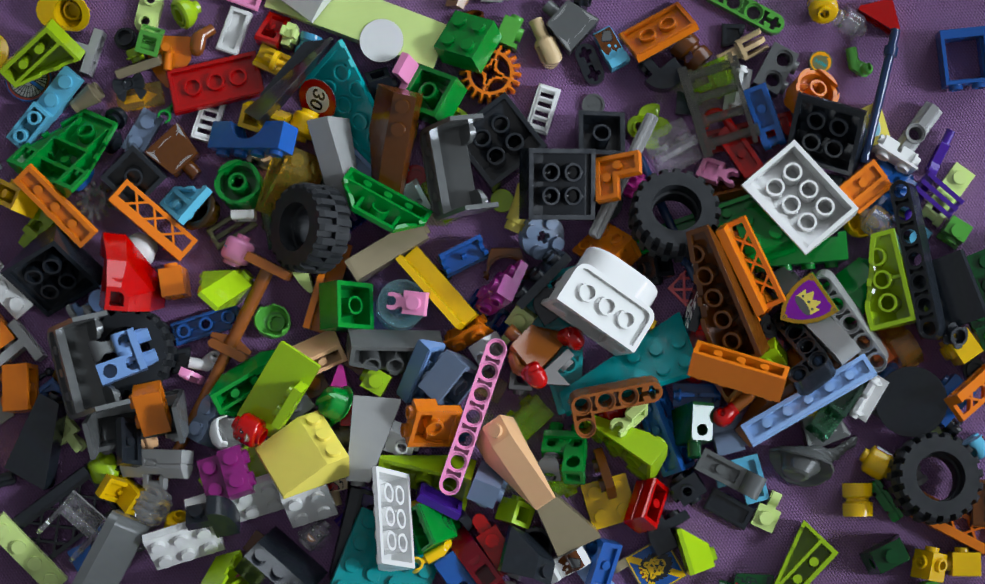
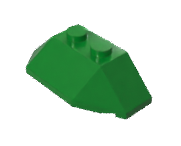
[341,167,433,233]
[822,258,869,324]
[209,349,275,417]

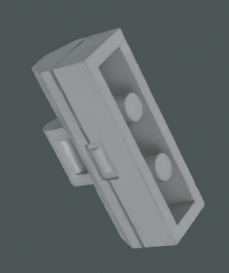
[120,449,194,490]

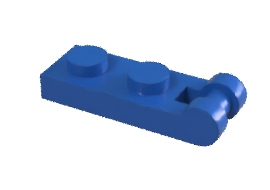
[743,82,787,151]

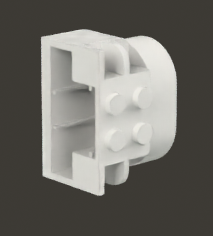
[540,247,658,356]

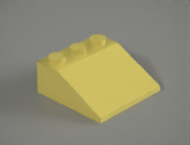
[255,410,349,499]

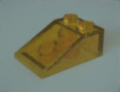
[255,147,322,216]

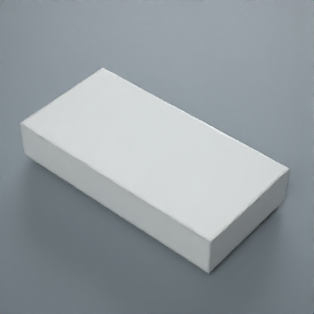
[215,6,253,55]

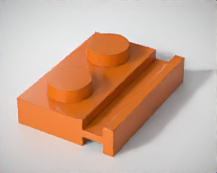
[839,159,892,215]

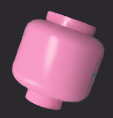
[221,233,255,269]

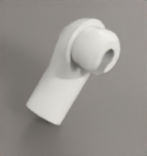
[188,350,220,371]

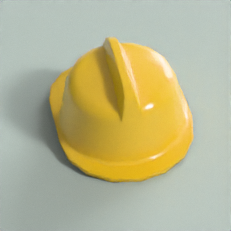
[36,0,90,31]

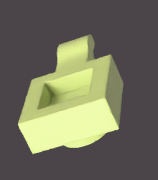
[279,22,301,51]
[501,306,538,345]
[610,404,648,438]
[61,415,87,453]
[750,490,782,533]

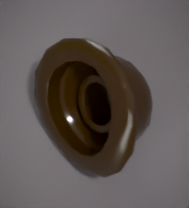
[184,188,221,231]

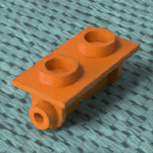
[443,314,493,352]

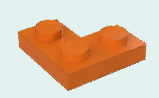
[595,150,642,204]

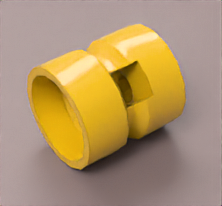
[842,483,873,517]

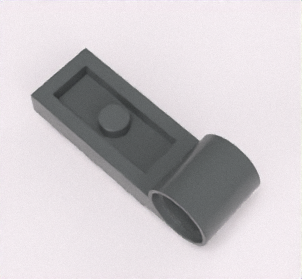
[693,447,767,501]

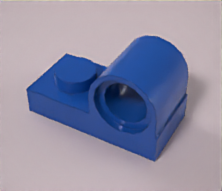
[585,538,623,584]

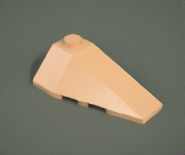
[476,415,556,510]

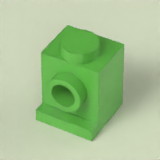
[498,14,525,53]
[134,24,166,58]
[936,215,973,250]

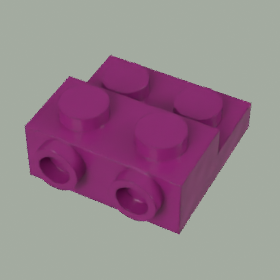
[475,260,528,316]
[196,444,257,501]

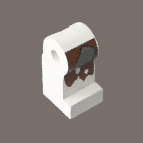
[551,546,591,584]

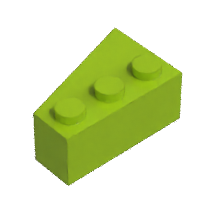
[0,19,86,88]

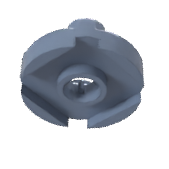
[518,220,565,260]

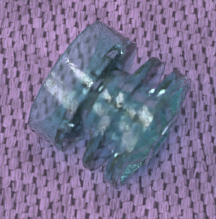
[375,279,423,330]

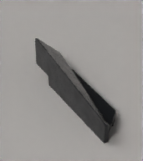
[244,37,335,127]

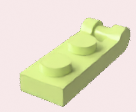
[921,162,976,228]

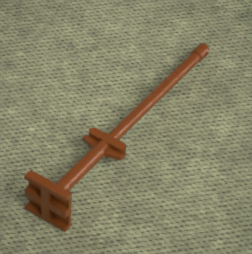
[149,251,294,510]

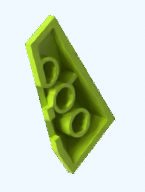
[865,228,916,331]
[197,269,254,311]
[581,416,668,480]
[378,455,477,511]

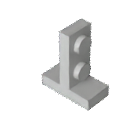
[75,28,107,78]
[0,319,48,371]

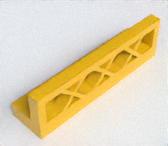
[395,246,478,331]

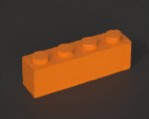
[687,340,790,403]

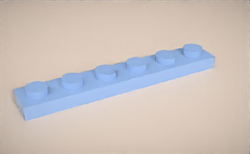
[740,354,877,447]

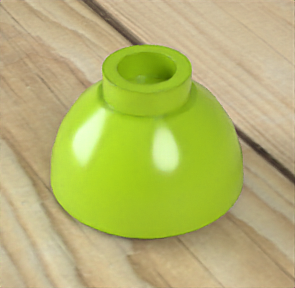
[171,0,201,30]

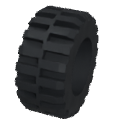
[628,168,721,263]
[269,182,352,274]
[96,311,177,397]
[886,432,984,525]

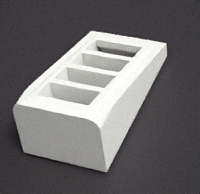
[528,83,561,136]
[190,104,227,143]

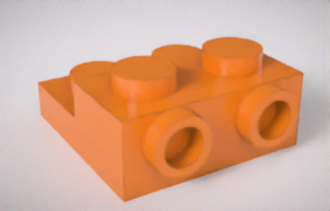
[400,399,463,447]

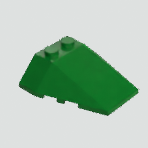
[6,109,118,198]

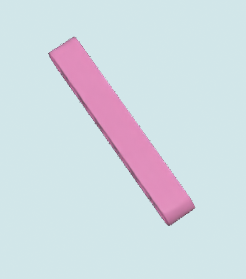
[439,338,507,496]

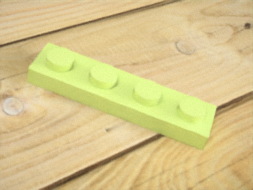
[0,511,68,584]

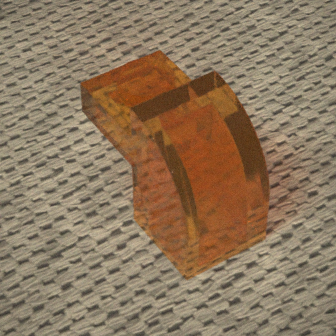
[876,326,924,368]

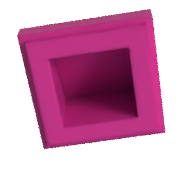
[331,364,349,387]

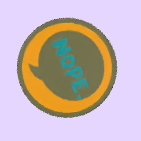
[808,50,832,72]

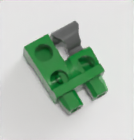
[538,422,588,485]

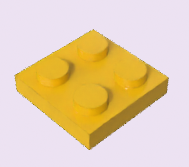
[580,473,632,530]

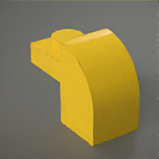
[95,473,155,519]

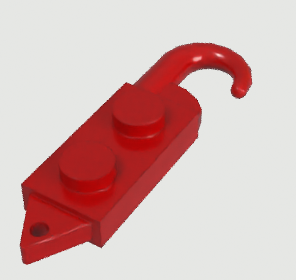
[702,108,764,180]

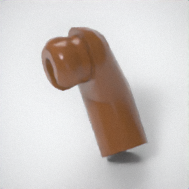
[190,24,216,56]

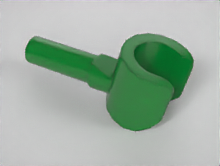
[156,103,174,125]

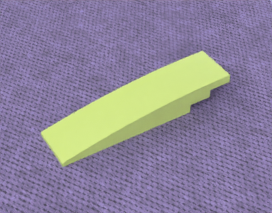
[264,0,447,69]

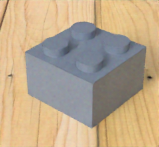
[418,349,484,405]

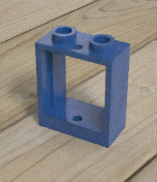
[935,26,985,92]

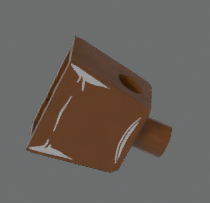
[145,123,202,180]

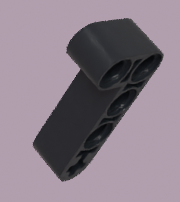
[773,310,836,395]

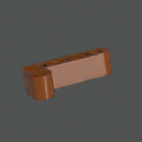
[569,375,663,438]

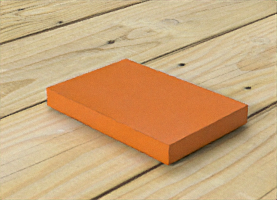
[618,1,699,63]

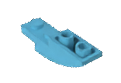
[6,66,85,148]

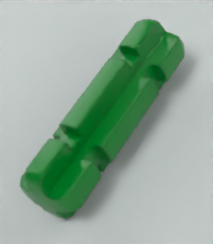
[871,479,904,522]

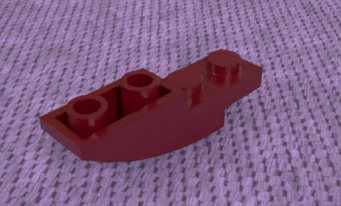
[451,526,506,584]

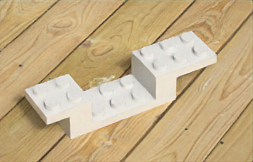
[142,474,338,570]

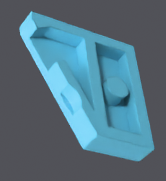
[159,185,213,225]

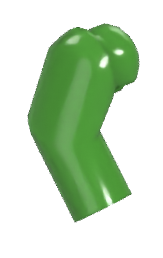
[845,47,873,77]

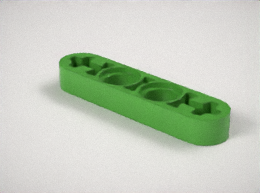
[706,0,784,35]

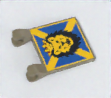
[614,544,687,584]

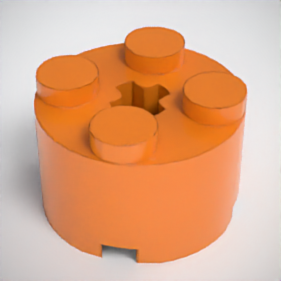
[784,68,839,114]

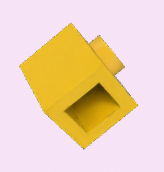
[946,547,981,576]

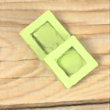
[291,271,314,295]

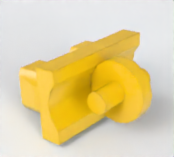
[252,44,291,76]

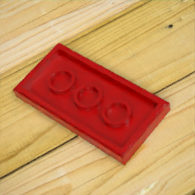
[166,50,264,116]

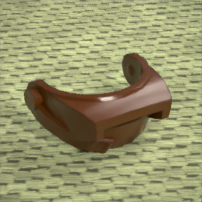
[483,247,527,280]

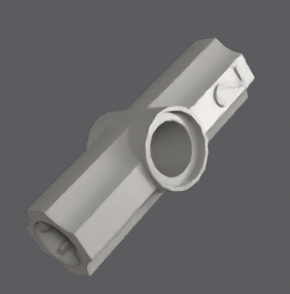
[897,101,943,152]

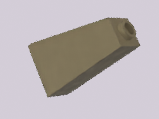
[344,224,430,283]

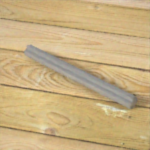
[588,113,658,240]

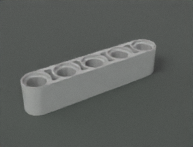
[815,269,889,372]
[771,289,861,366]

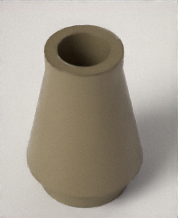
[69,82,105,113]

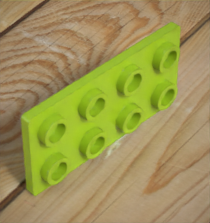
[237,341,321,437]

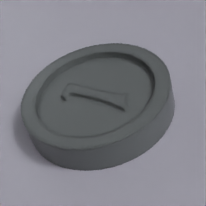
[582,93,605,111]

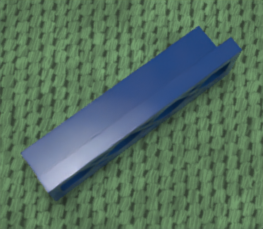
[639,385,696,478]

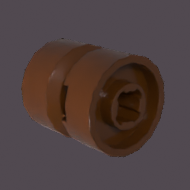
[669,33,713,75]

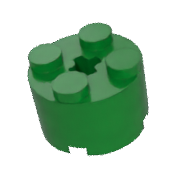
[214,159,266,210]

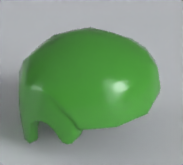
[254,303,292,339]

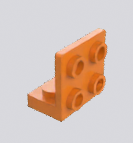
[572,223,642,266]

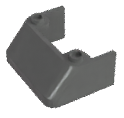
[420,113,499,221]
[47,310,131,420]
[82,389,189,460]
[72,509,157,584]

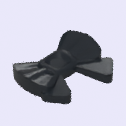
[112,72,147,102]

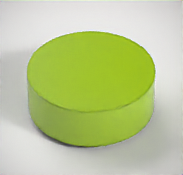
[491,189,513,213]

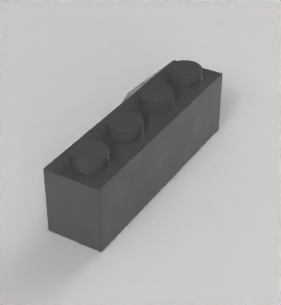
[345,329,443,376]

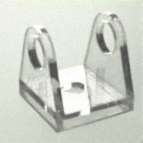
[36,490,107,563]

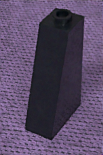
[4,390,67,490]

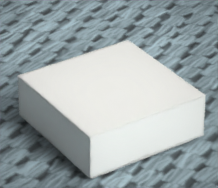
[231,209,257,222]

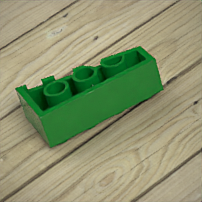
[749,231,848,273]

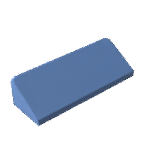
[396,339,446,403]

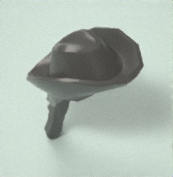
[769,435,858,487]

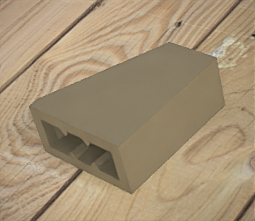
[537,491,601,557]

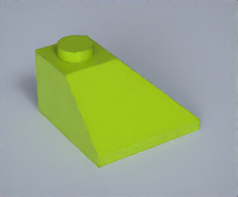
[673,527,717,576]

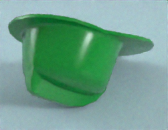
[315,386,353,427]

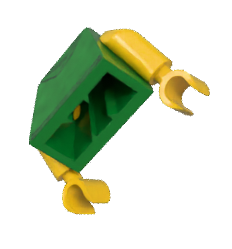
[411,500,460,574]

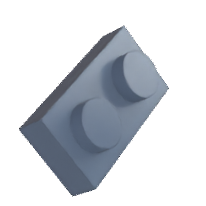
[121,107,165,153]

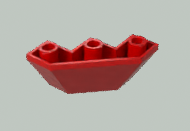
[99,232,165,312]

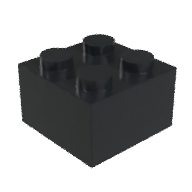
[575,110,625,158]
[100,142,167,210]

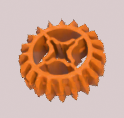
[459,44,521,105]

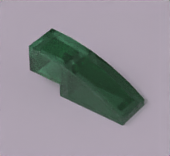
[805,381,869,443]

